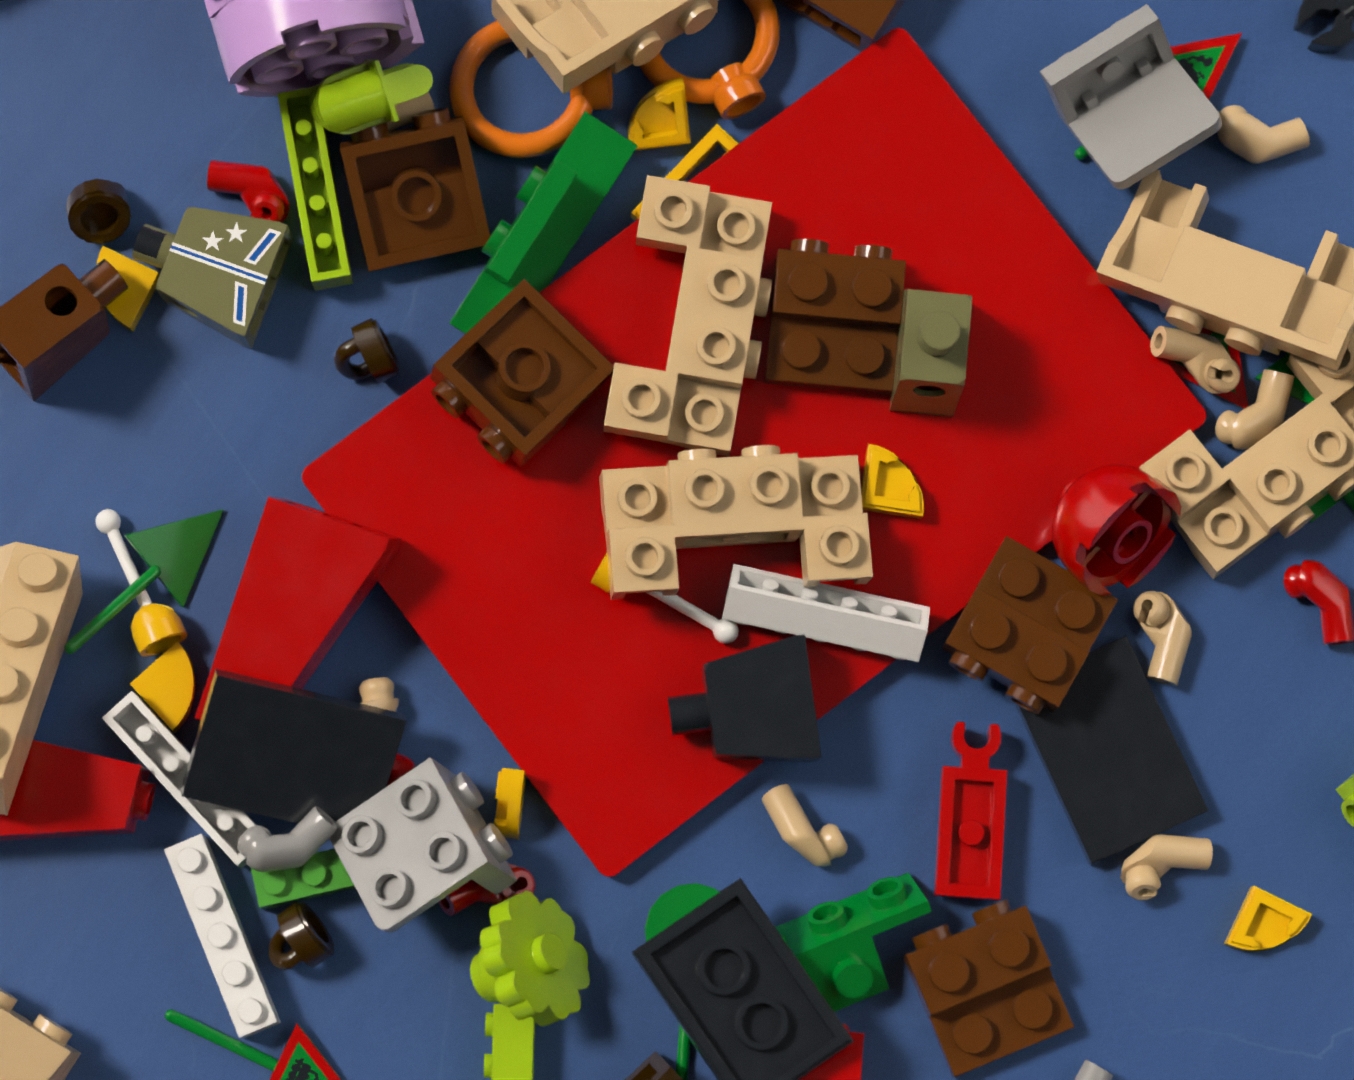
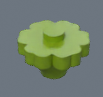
[470,891,590,1027]

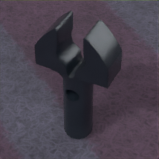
[1294,0,1354,53]

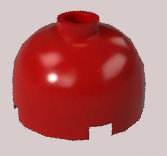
[1052,464,1181,596]

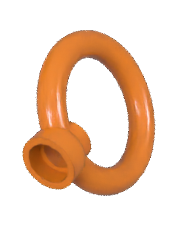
[639,0,780,120]
[449,20,613,158]

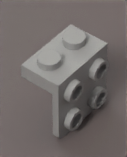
[1040,4,1222,189]
[329,757,517,933]

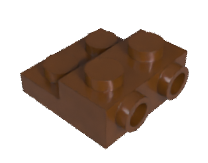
[340,107,490,271]
[765,239,906,395]
[430,279,614,467]
[941,536,1118,714]
[903,899,1074,1077]

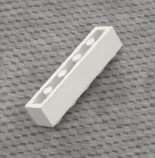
[722,564,930,662]
[102,691,256,868]
[164,834,281,1039]

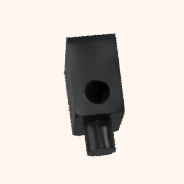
[667,634,821,762]

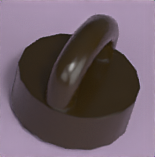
[66,179,131,244]
[334,318,401,384]
[268,902,335,970]

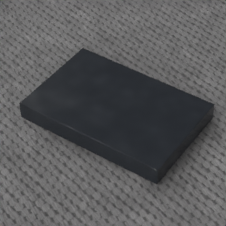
[1014,636,1208,865]
[181,669,406,823]
[632,878,854,1080]

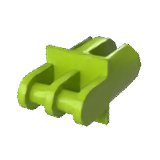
[309,59,433,135]

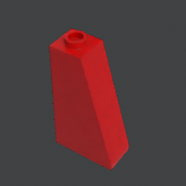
[195,497,402,720]
[0,740,156,841]

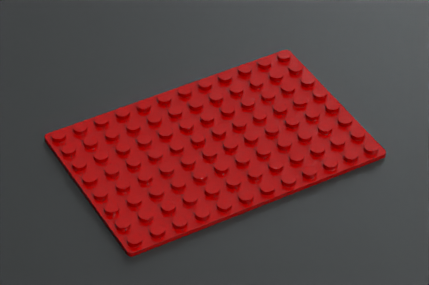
[302,28,1206,877]

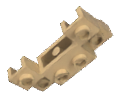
[491,0,718,94]
[1096,169,1354,371]
[603,175,772,457]
[1139,333,1354,580]
[599,445,873,600]

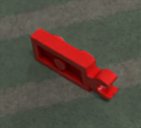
[934,721,1007,901]

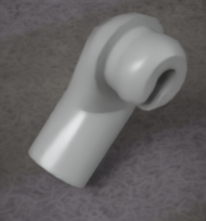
[238,806,339,872]

